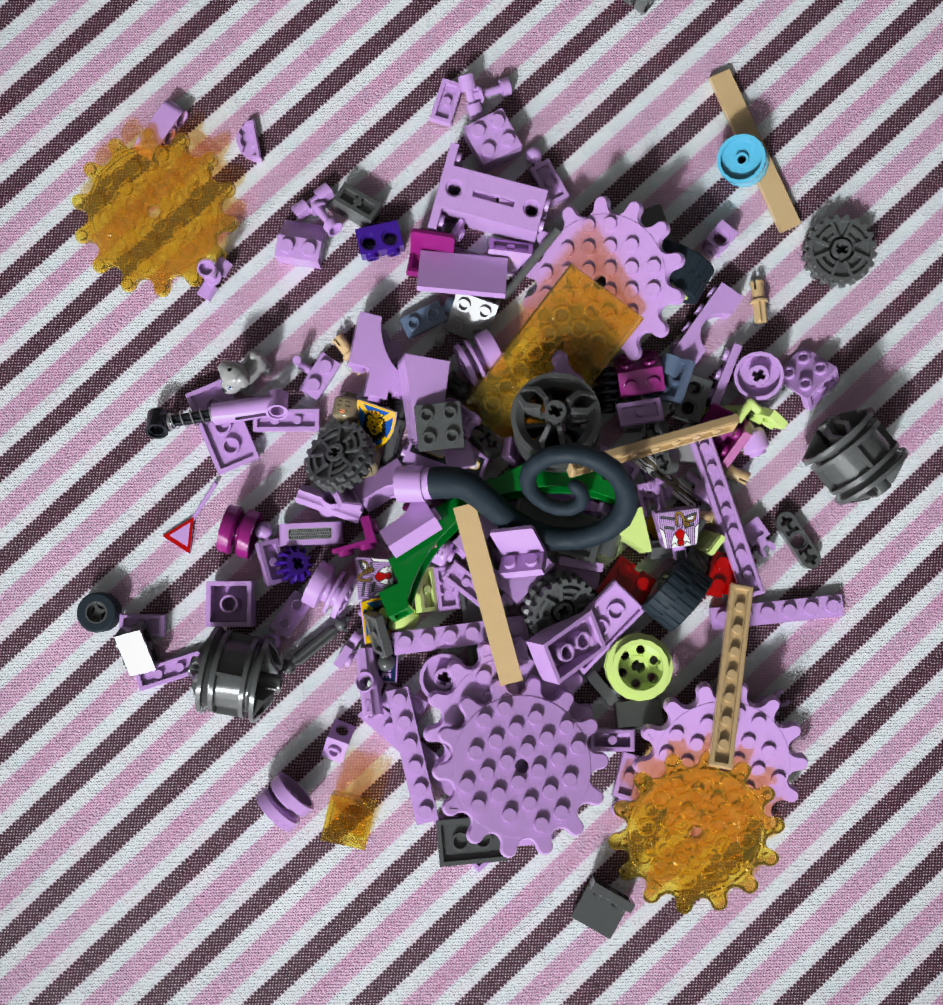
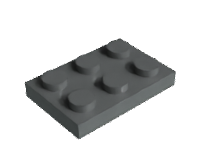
[436,816,508,867]

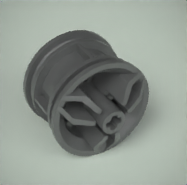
[511,372,601,473]
[802,407,909,505]
[188,626,284,723]

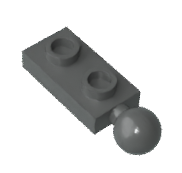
[363,609,395,671]

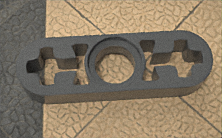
[645,419,679,475]
[774,512,821,569]

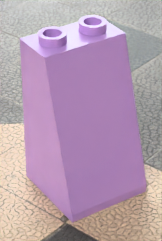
[397,353,450,449]

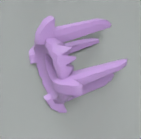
[635,478,666,522]

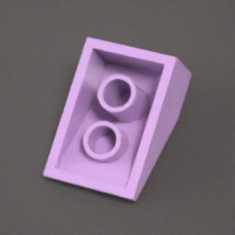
[526,609,607,685]

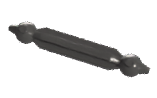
[280,616,351,674]

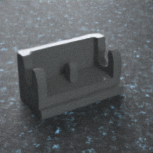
[333,182,382,228]
[614,699,663,729]

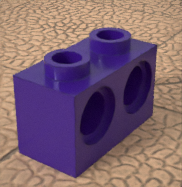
[355,220,404,262]

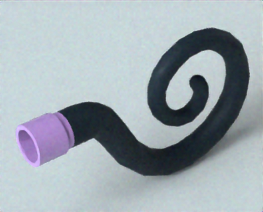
[393,443,638,550]

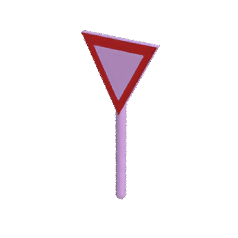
[163,481,218,554]

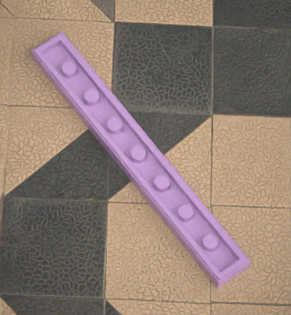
[690,438,765,597]

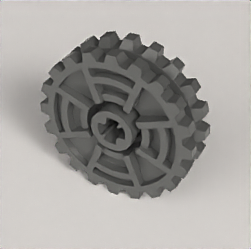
[801,214,877,288]
[304,421,377,494]
[521,570,596,635]

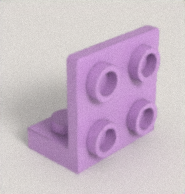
[783,347,840,411]
[490,525,548,579]

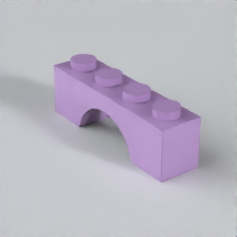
[669,282,743,365]

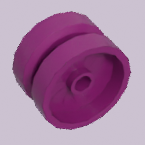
[216,504,263,559]

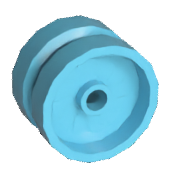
[717,133,769,188]

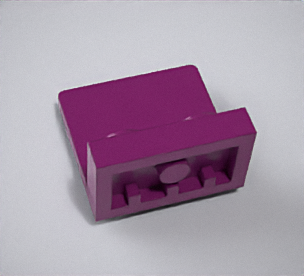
[697,403,752,469]

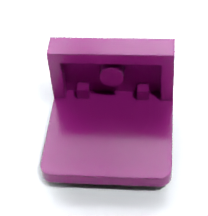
[406,228,455,277]
[614,349,665,398]
[332,515,380,558]

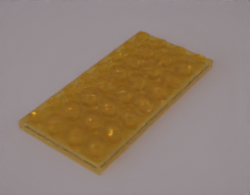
[463,263,644,440]

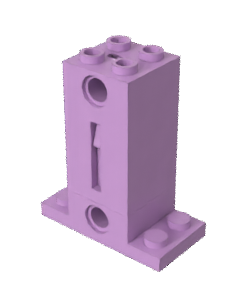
[428,142,551,245]

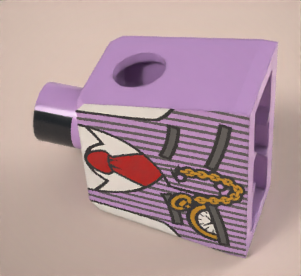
[651,505,699,560]
[355,557,398,600]

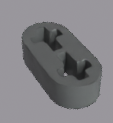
[583,667,619,707]

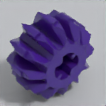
[274,546,314,584]

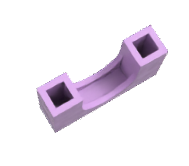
[353,458,442,558]
[453,514,555,606]

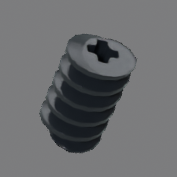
[591,366,621,414]

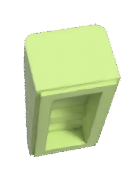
[694,530,726,557]

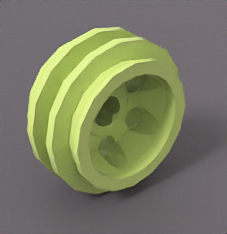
[604,632,673,701]

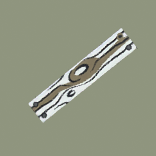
[632,455,698,506]

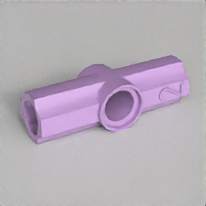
[295,484,365,524]
[355,648,384,719]

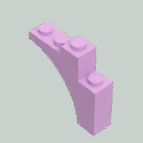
[346,311,403,404]

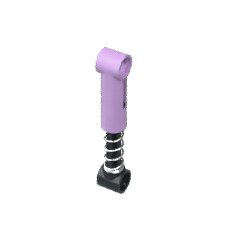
[145,389,288,439]

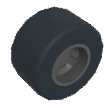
[77,592,122,633]

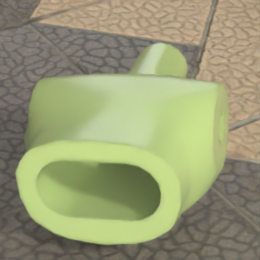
[379,607,419,631]

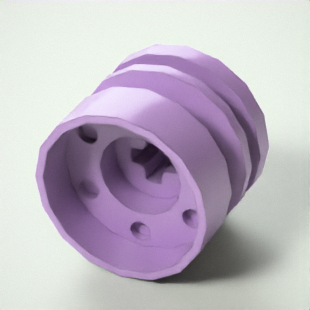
[453,329,507,387]
[301,560,357,619]

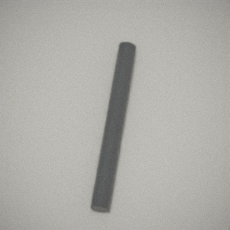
[502,226,562,301]

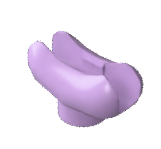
[549,350,585,382]

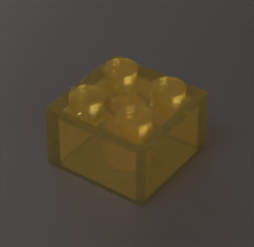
[320,790,377,850]

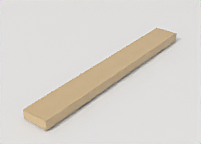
[709,69,801,233]
[566,413,740,478]
[453,504,523,686]
[707,583,754,770]

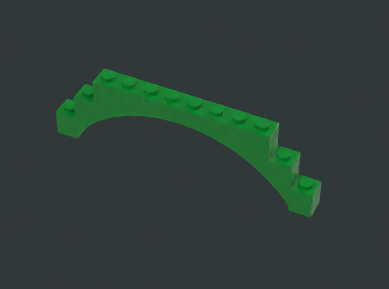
[378,460,639,622]

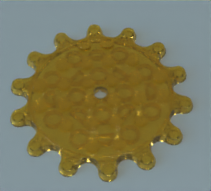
[72,128,239,297]
[608,750,785,914]

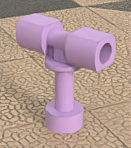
[458,73,512,121]
[290,182,343,237]
[197,256,233,302]

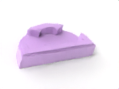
[236,118,263,162]

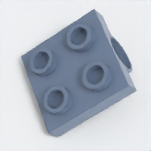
[643,353,696,404]

